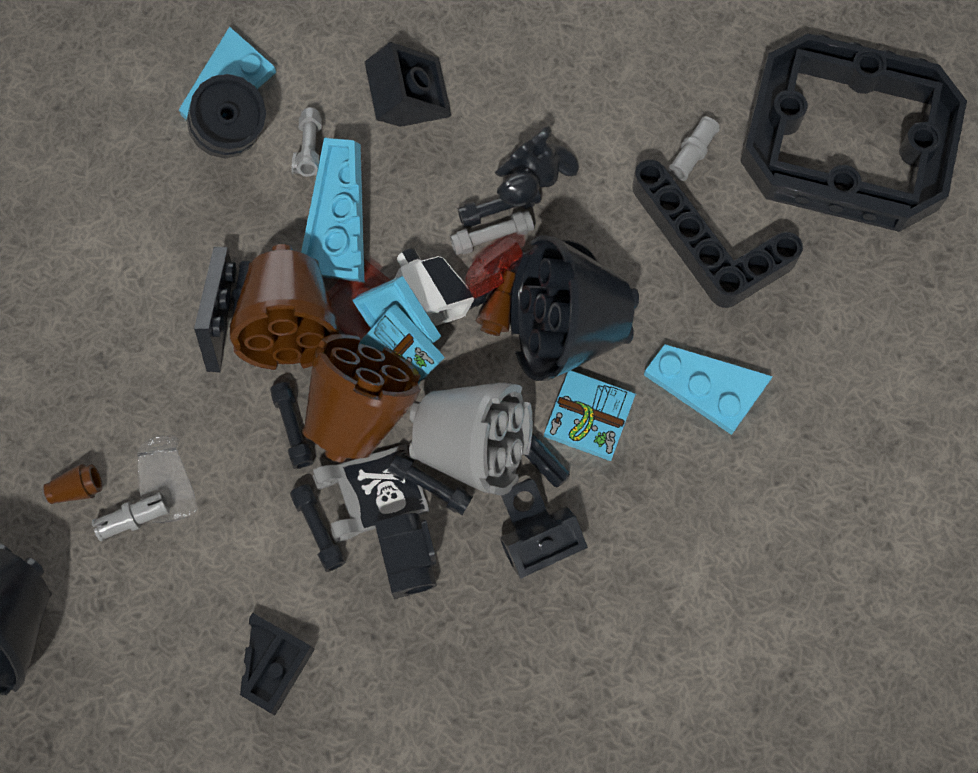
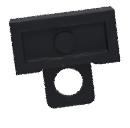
[500,478,588,579]
[374,513,437,599]

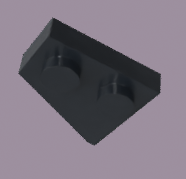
[240,613,315,716]

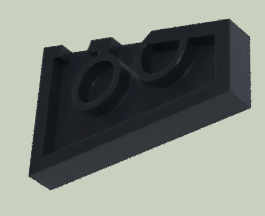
[194,247,237,373]

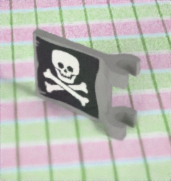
[313,444,429,544]

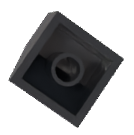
[364,42,452,127]

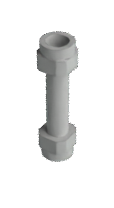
[296,108,322,177]
[450,211,534,255]

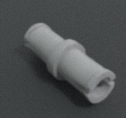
[668,117,720,181]
[92,491,170,542]

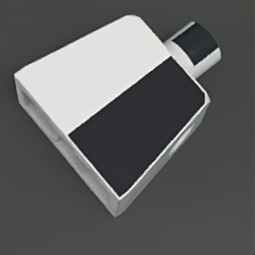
[394,248,475,326]

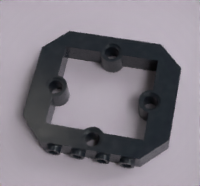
[740,33,967,232]

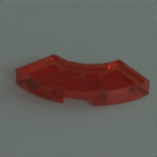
[465,235,523,299]

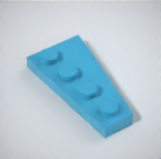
[301,138,365,283]

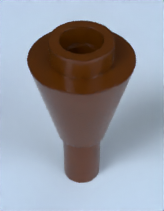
[475,270,515,336]

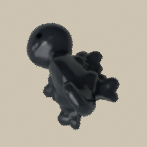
[494,126,579,207]

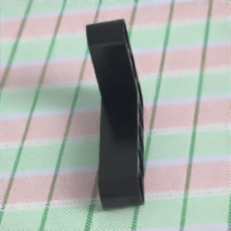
[632,159,803,308]

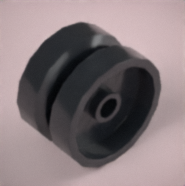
[186,74,266,159]

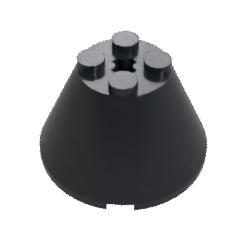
[510,235,639,381]
[0,544,52,695]

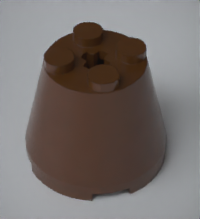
[230,244,339,370]
[302,334,421,462]

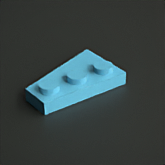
[179,27,276,120]
[644,344,773,435]

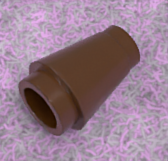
[43,464,102,504]

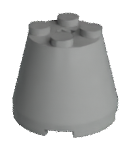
[409,382,533,495]

